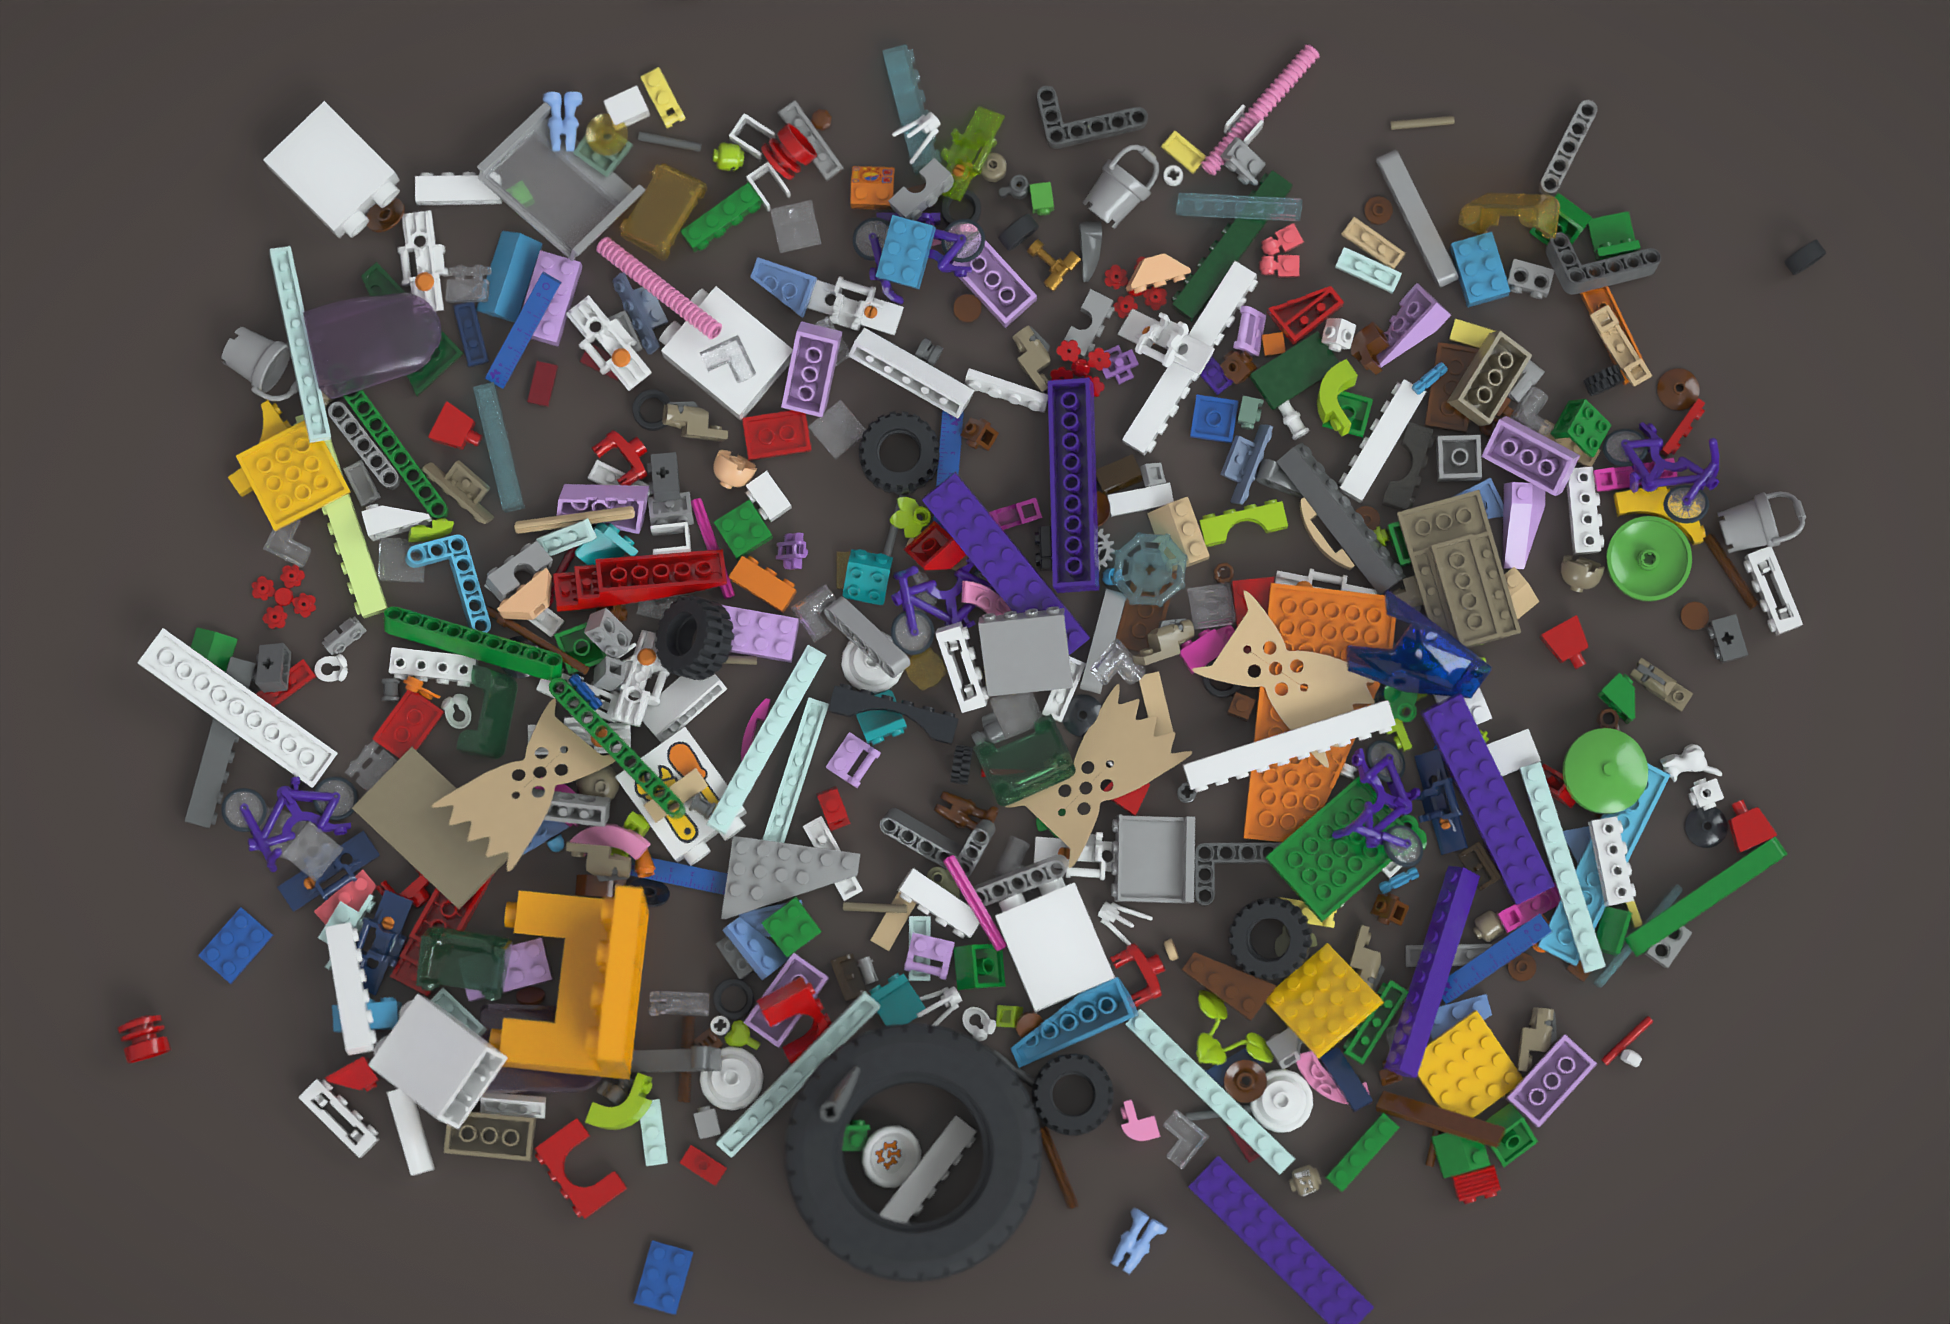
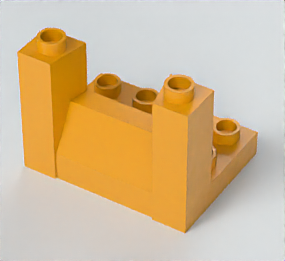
[489,886,649,1080]

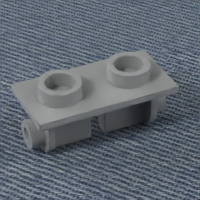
[322,616,367,657]

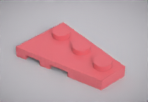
[314,870,377,925]

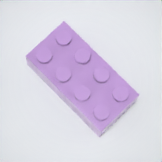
[952,234,1037,328]
[522,251,583,346]
[781,322,842,417]
[1481,416,1580,496]
[723,605,799,663]
[458,938,554,1002]
[744,953,829,1049]
[1505,1035,1597,1128]

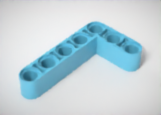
[405,535,491,633]

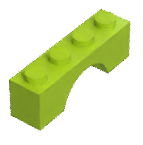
[1199,499,1288,547]

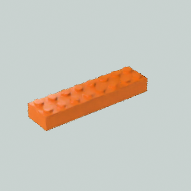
[1580,286,1645,385]

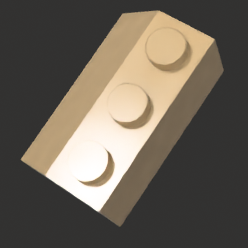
[1147,497,1210,573]
[1504,566,1539,619]

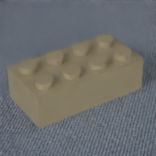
[1447,331,1532,426]
[444,1112,536,1161]

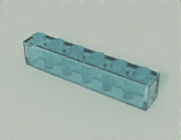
[882,44,942,175]
[473,382,525,513]

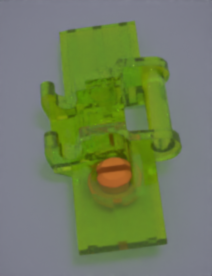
[941,107,1005,201]

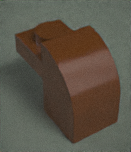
[1351,322,1390,375]
[575,875,626,898]

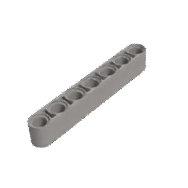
[1376,149,1459,288]

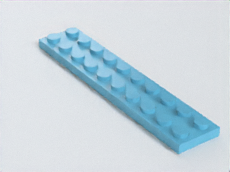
[1537,763,1670,966]

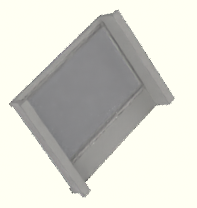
[477,102,645,261]

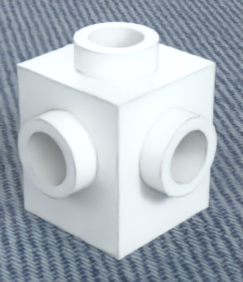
[1321,318,1356,352]
[1688,778,1724,811]

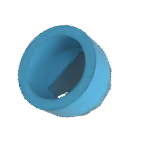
[1102,568,1120,585]
[546,834,565,852]

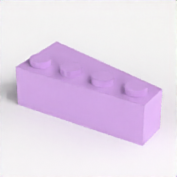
[556,484,649,534]

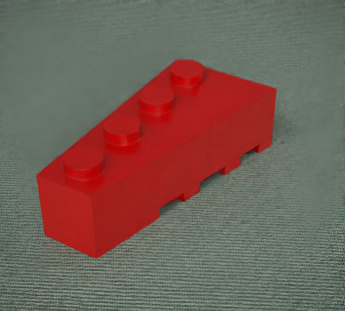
[1231,577,1275,667]

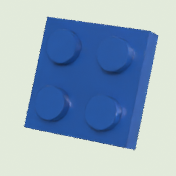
[1190,395,1238,443]

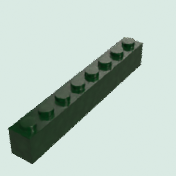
[1171,170,1293,322]

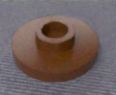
[1364,196,1393,225]
[953,294,982,323]
[1356,506,1380,531]
[1680,602,1709,630]
[1507,953,1536,982]
[516,987,545,1006]
[1015,1011,1043,1038]

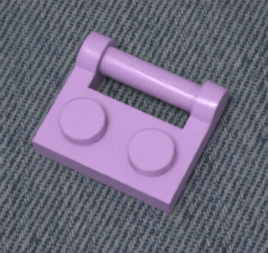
[1233,306,1266,356]
[826,732,881,788]
[904,933,955,980]

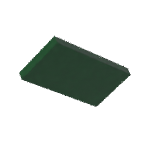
[1249,331,1339,410]

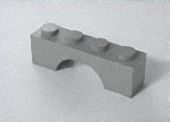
[1266,1027,1302,1070]

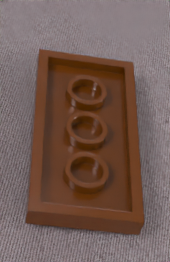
[1424,342,1479,433]
[1114,563,1177,653]

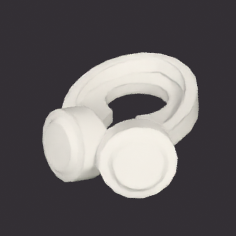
[314,654,348,682]
[441,694,471,729]
[962,1007,996,1041]

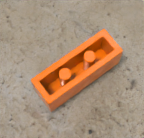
[729,556,797,613]

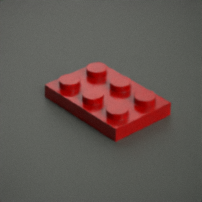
[742,410,812,461]
[372,690,445,759]

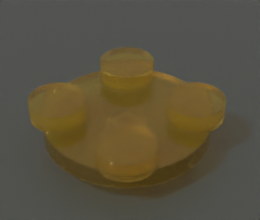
[905,648,947,690]

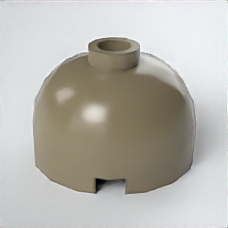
[1561,555,1605,592]
[576,765,619,801]

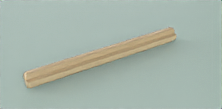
[514,506,635,534]

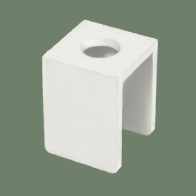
[604,86,650,130]
[1224,104,1264,146]
[729,113,776,161]
[746,162,791,211]
[650,522,691,555]

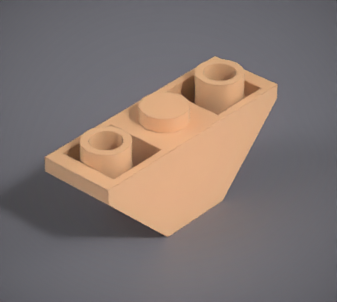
[1126,253,1191,293]
[497,568,552,620]

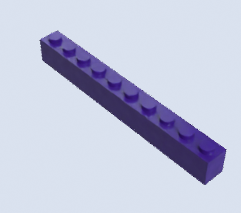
[1384,866,1480,1078]

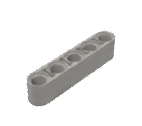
[1539,100,1597,197]
[328,402,401,490]
[1080,589,1127,694]
[824,596,910,678]
[974,855,1069,906]

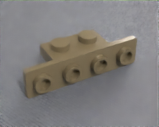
[422,460,494,524]

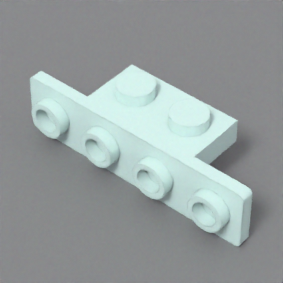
[318,894,376,970]

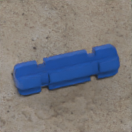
[568,674,602,711]

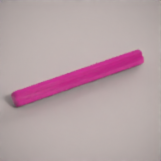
[691,498,735,599]
[944,855,1007,951]

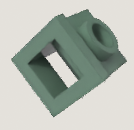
[1237,396,1264,430]

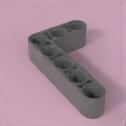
[1037,86,1148,149]
[1545,232,1661,294]
[879,808,995,877]
[1194,843,1281,906]
[631,1046,721,1073]

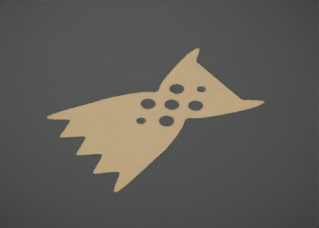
[1192,591,1387,768]
[1005,684,1192,868]
[432,698,615,872]

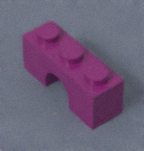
[989,497,1042,530]

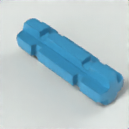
[1412,362,1448,395]
[1378,867,1419,894]

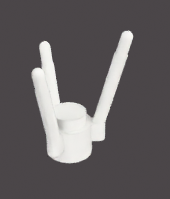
[892,112,941,164]
[1098,901,1153,946]
[917,986,962,1026]

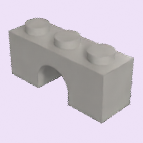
[889,158,954,221]
[1064,289,1115,359]
[486,541,553,602]

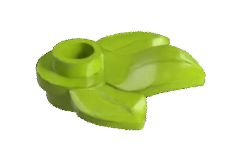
[889,497,931,538]

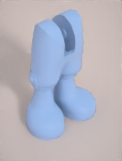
[543,92,582,152]
[1111,1207,1168,1274]

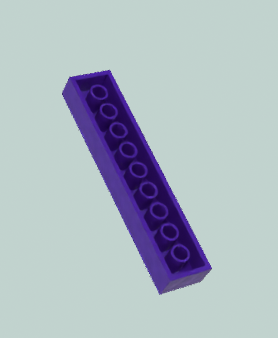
[1048,378,1099,593]
[922,471,1090,655]
[1420,693,1555,905]
[1188,1156,1374,1324]

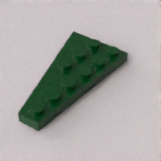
[361,262,463,397]

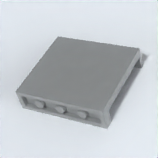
[978,607,1073,697]
[1111,814,1195,903]

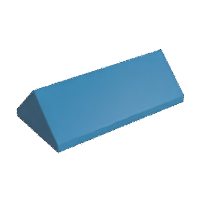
[476,231,542,323]

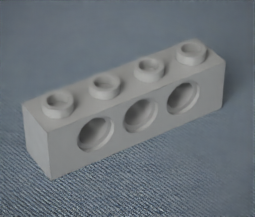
[532,789,610,827]

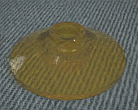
[586,114,628,156]

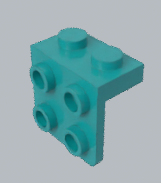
[575,523,638,565]
[843,549,893,605]
[856,690,907,745]
[869,973,926,1026]

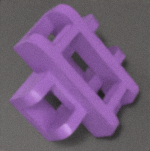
[1102,345,1139,385]
[776,532,808,570]

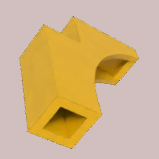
[228,400,292,497]
[1613,486,1706,545]

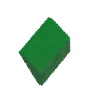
[1322,391,1373,437]
[191,627,238,673]

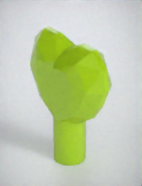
[725,1020,761,1050]

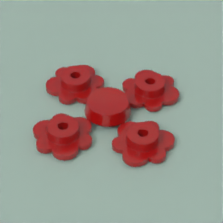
[1105,257,1167,318]
[1050,340,1111,397]
[252,565,316,629]

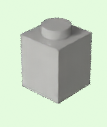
[593,656,625,692]
[694,1106,722,1139]

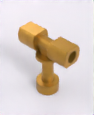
[1027,239,1081,292]

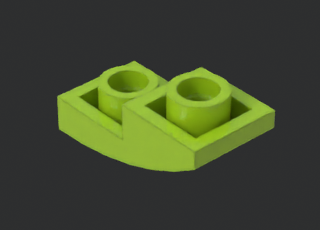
[408,518,454,542]

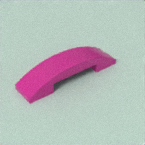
[1593,458,1678,492]
[741,698,771,762]
[1497,882,1561,933]

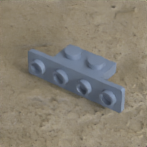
[613,272,668,355]
[1220,424,1273,505]

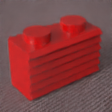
[1451,1165,1501,1204]

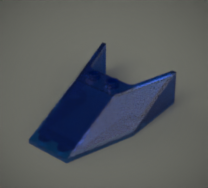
[1346,589,1492,698]

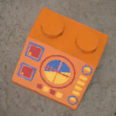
[850,166,895,210]

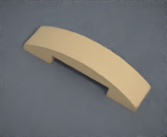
[1590,305,1652,387]
[1300,498,1355,570]

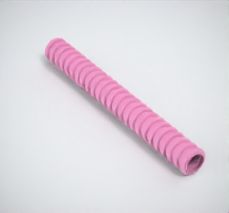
[1201,45,1319,175]
[596,237,722,339]

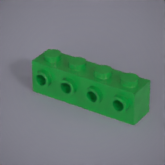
[681,182,762,252]
[1343,980,1408,1065]

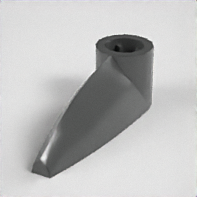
[1079,221,1102,282]
[1256,459,1304,498]
[820,1066,860,1122]

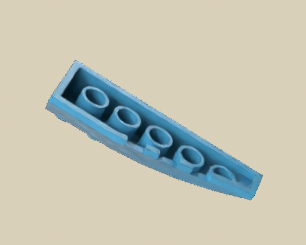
[1011,977,1139,1068]

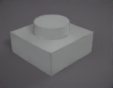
[1140,463,1166,487]

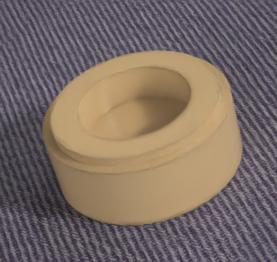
[1164,939,1179,961]

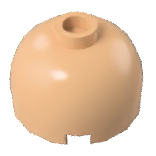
[714,450,757,489]

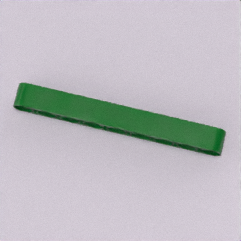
[329,364,449,520]
[384,606,563,681]
[549,678,686,819]
[1624,836,1788,957]

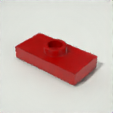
[680,1145,727,1186]

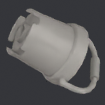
[1082,145,1159,229]
[221,327,298,401]
[1717,491,1806,553]

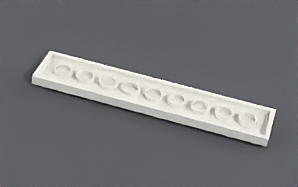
[138,628,338,788]

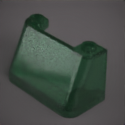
[456,665,518,759]
[973,714,1076,806]
[416,927,512,1001]

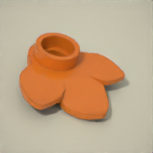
[403,675,441,700]

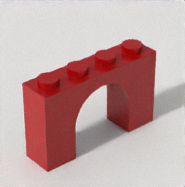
[757,977,832,1065]
[535,1118,628,1219]

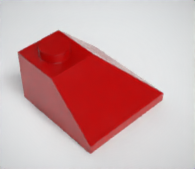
[903,521,966,570]
[326,1056,380,1092]

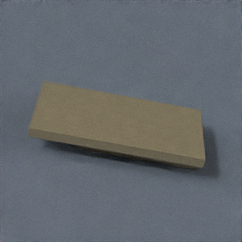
[1397,490,1521,656]
[352,747,509,909]

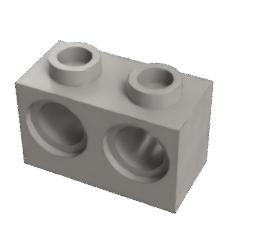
[1507,259,1554,299]
[584,608,633,658]
[1645,926,1692,969]

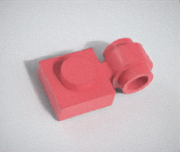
[1261,223,1304,256]
[1259,255,1299,278]

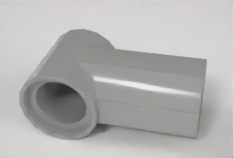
[1508,360,1545,403]

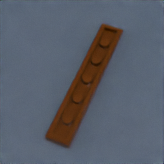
[1376,1091,1505,1148]

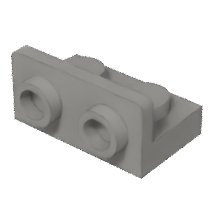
[1220,137,1266,186]
[648,492,694,526]

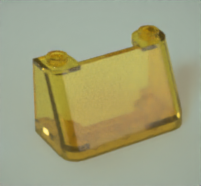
[619,163,708,261]
[1458,192,1560,239]

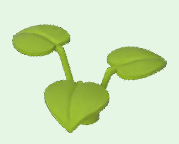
[1196,990,1273,1064]

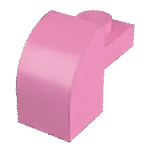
[1120,1100,1160,1141]

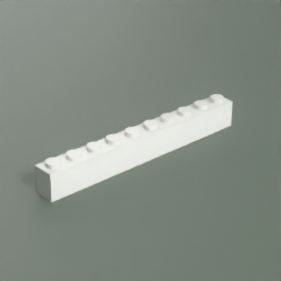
[1122,261,1258,456]
[1183,700,1396,792]

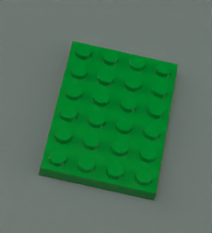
[1265,776,1415,923]

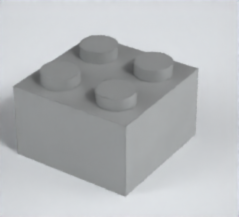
[1436,435,1482,482]

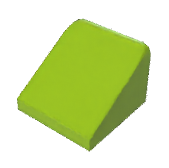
[996,1005,1023,1028]

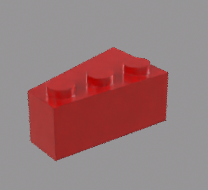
[1267,286,1344,345]

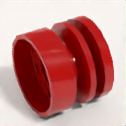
[761,123,817,180]
[117,1015,171,1063]

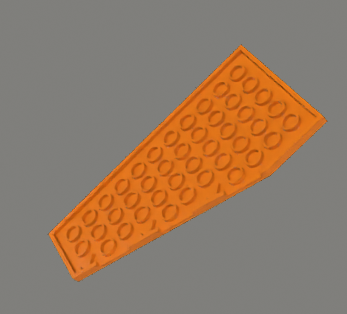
[1243,583,1398,842]

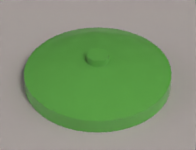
[1606,516,1692,602]
[1563,728,1648,814]

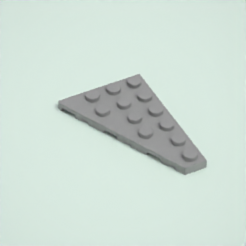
[721,836,860,920]

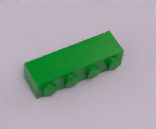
[1325,1113,1400,1192]

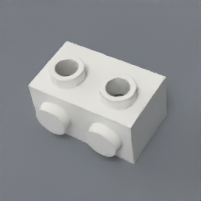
[745,471,792,522]

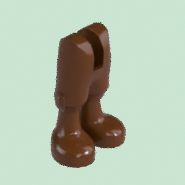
[934,791,999,834]

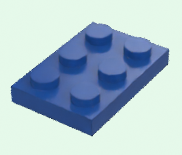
[198,907,274,984]
[634,1240,694,1315]

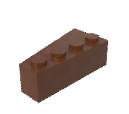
[1181,952,1276,1021]

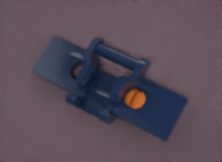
[1414,749,1468,855]
[277,831,380,912]
[356,890,413,996]

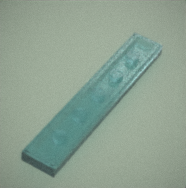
[1176,193,1303,221]
[1593,884,1683,988]

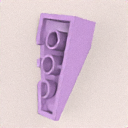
[1376,283,1451,367]
[1502,482,1545,569]

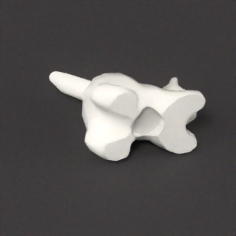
[1660,744,1722,782]

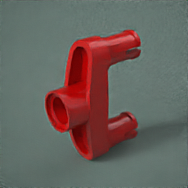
[591,430,648,486]
[376,871,431,909]
[1110,943,1166,1007]

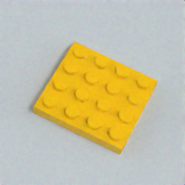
[236,420,351,531]
[1265,943,1383,1059]
[1417,1010,1523,1118]

